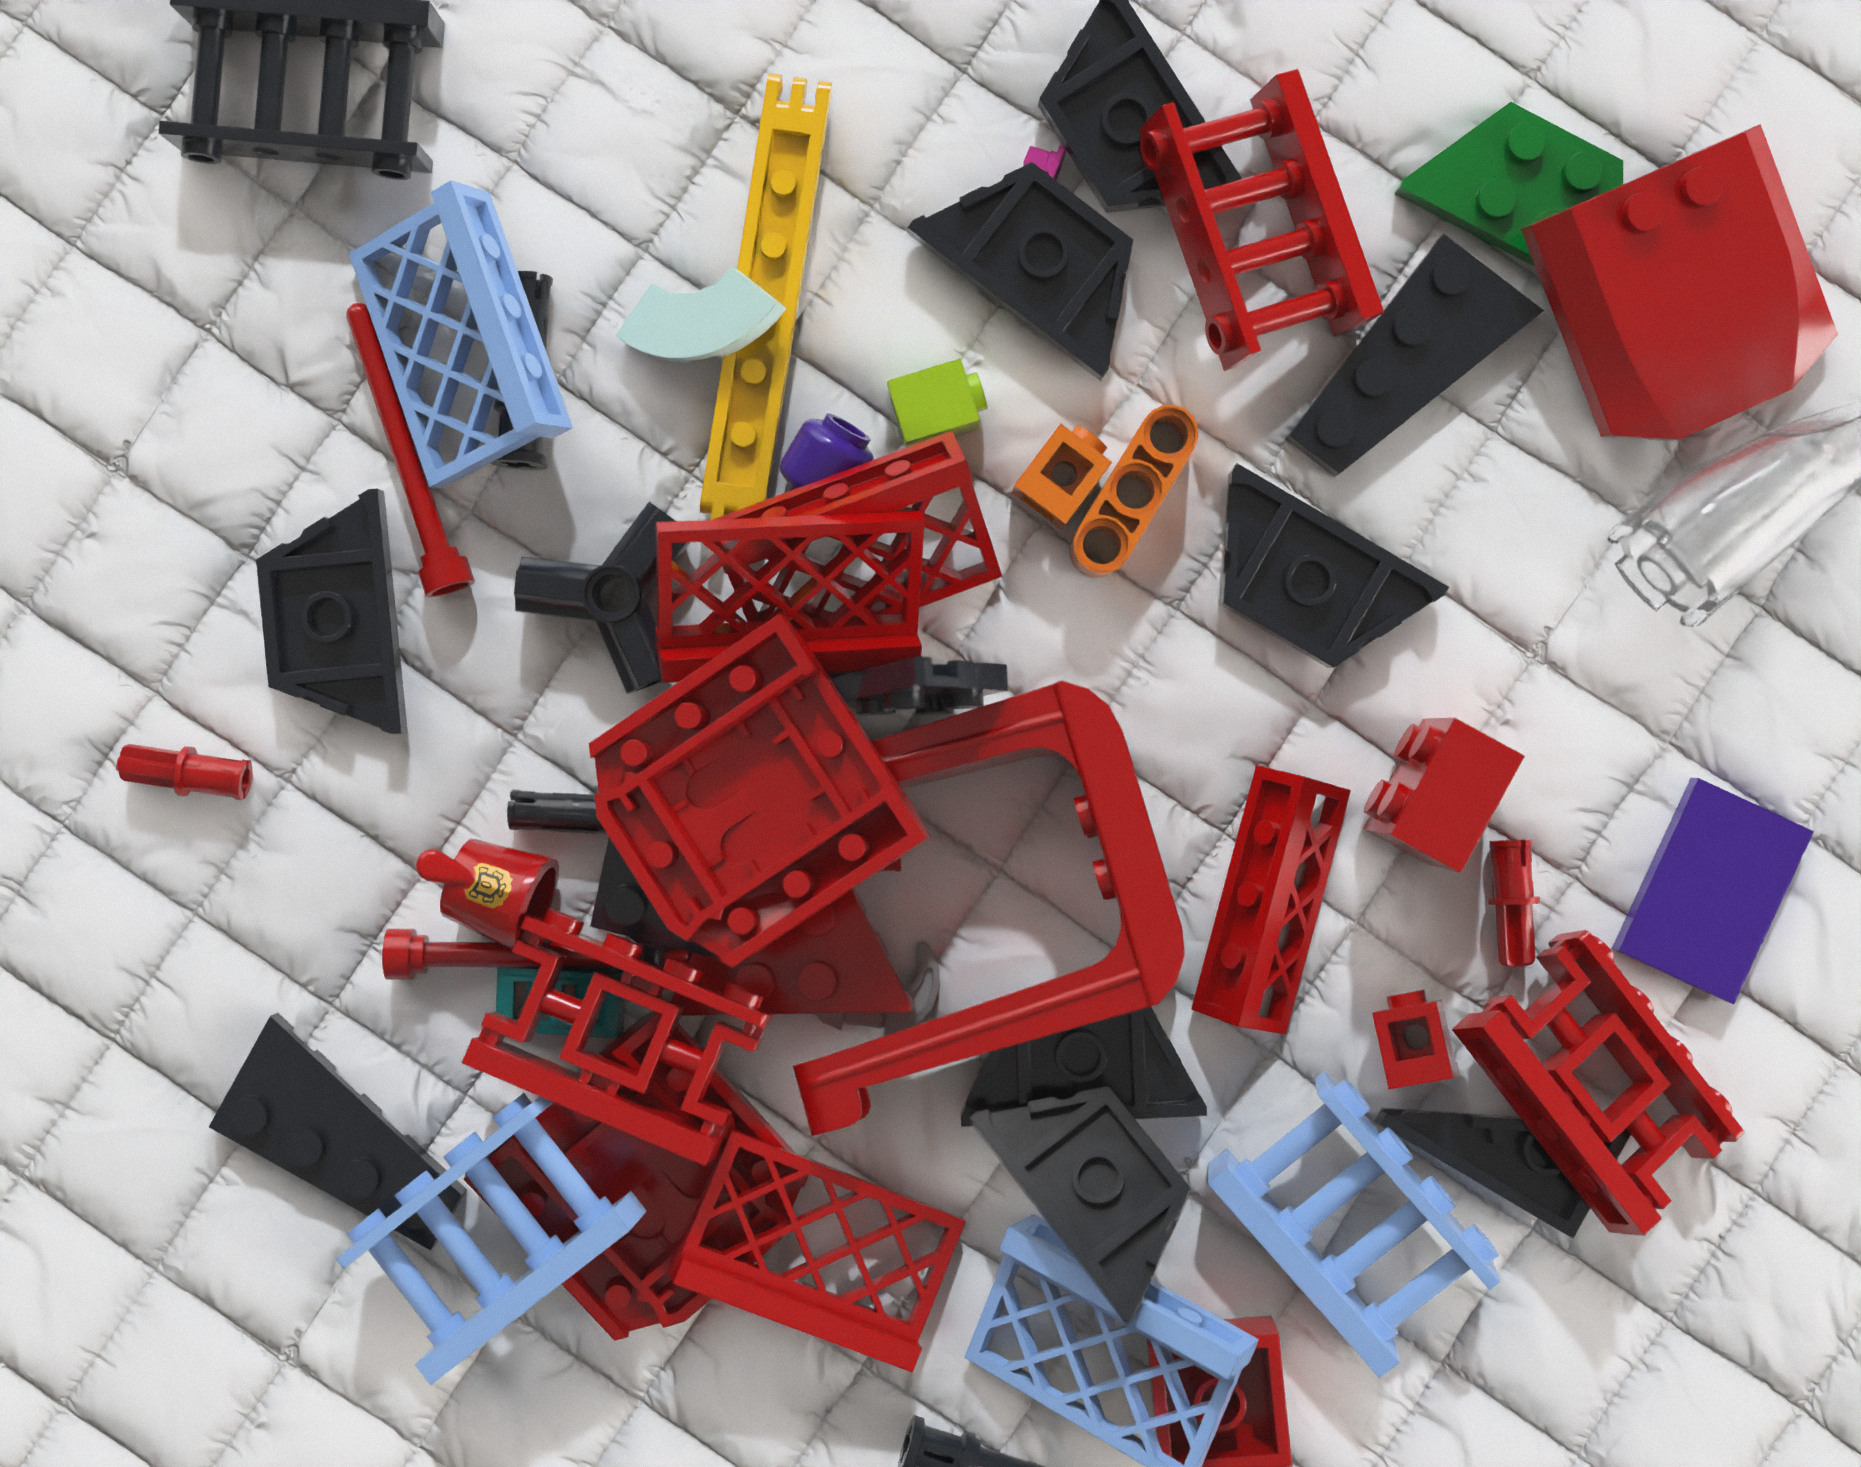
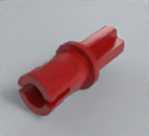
[116,744,253,800]
[1488,839,1540,967]

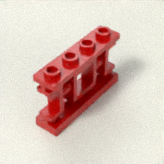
[462,908,774,1166]
[1452,930,1745,1236]

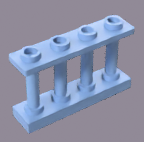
[1208,1071,1501,1378]
[336,1093,647,1385]

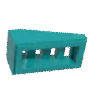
[496,968,625,1038]

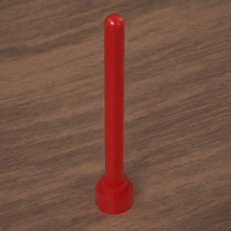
[346,303,475,598]
[382,929,692,980]

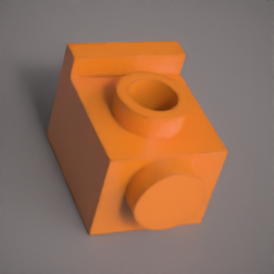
[1012,423,1112,531]

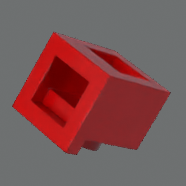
[1372,990,1460,1089]

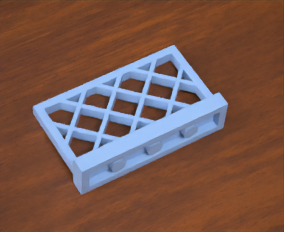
[349,180,573,488]
[964,1214,1259,1467]

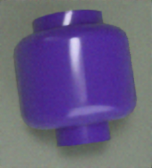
[780,413,874,491]

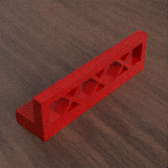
[1191,765,1351,1035]

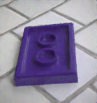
[1611,778,1814,1004]

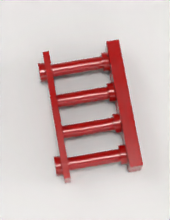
[1139,69,1384,371]

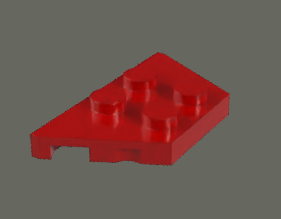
[671,888,914,1016]

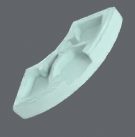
[615,266,787,363]

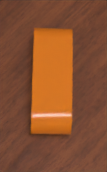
[1069,405,1199,578]

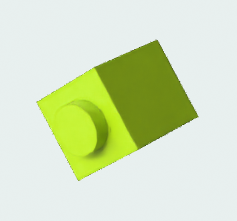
[887,358,988,448]

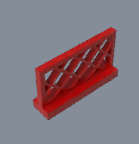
[713,431,1003,622]
[655,511,925,683]
[667,1128,966,1373]

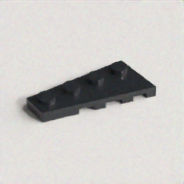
[1285,233,1544,477]
[209,1013,467,1251]

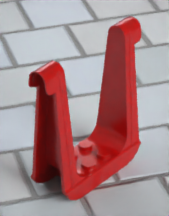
[793,681,1185,1136]

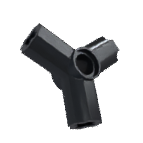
[514,502,690,694]

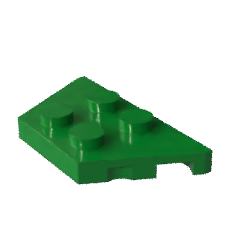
[1394,102,1623,267]

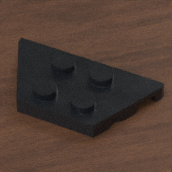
[1038,0,1242,213]
[907,162,1133,382]
[1220,463,1449,668]
[256,488,408,734]
[831,657,1008,715]
[960,1007,1207,1127]
[969,1086,1191,1325]

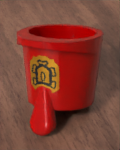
[415,839,559,949]

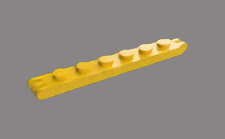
[700,73,832,520]

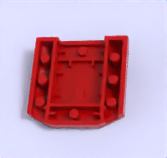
[1521,124,1838,441]
[588,613,930,968]
[463,1011,809,1341]

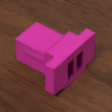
[1023,145,1067,180]

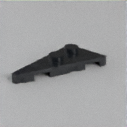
[1374,1108,1631,1239]

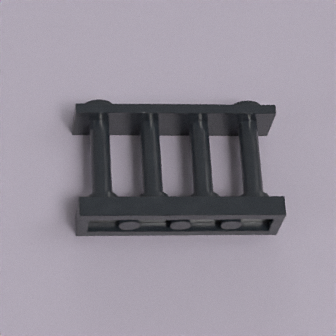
[158,0,445,180]

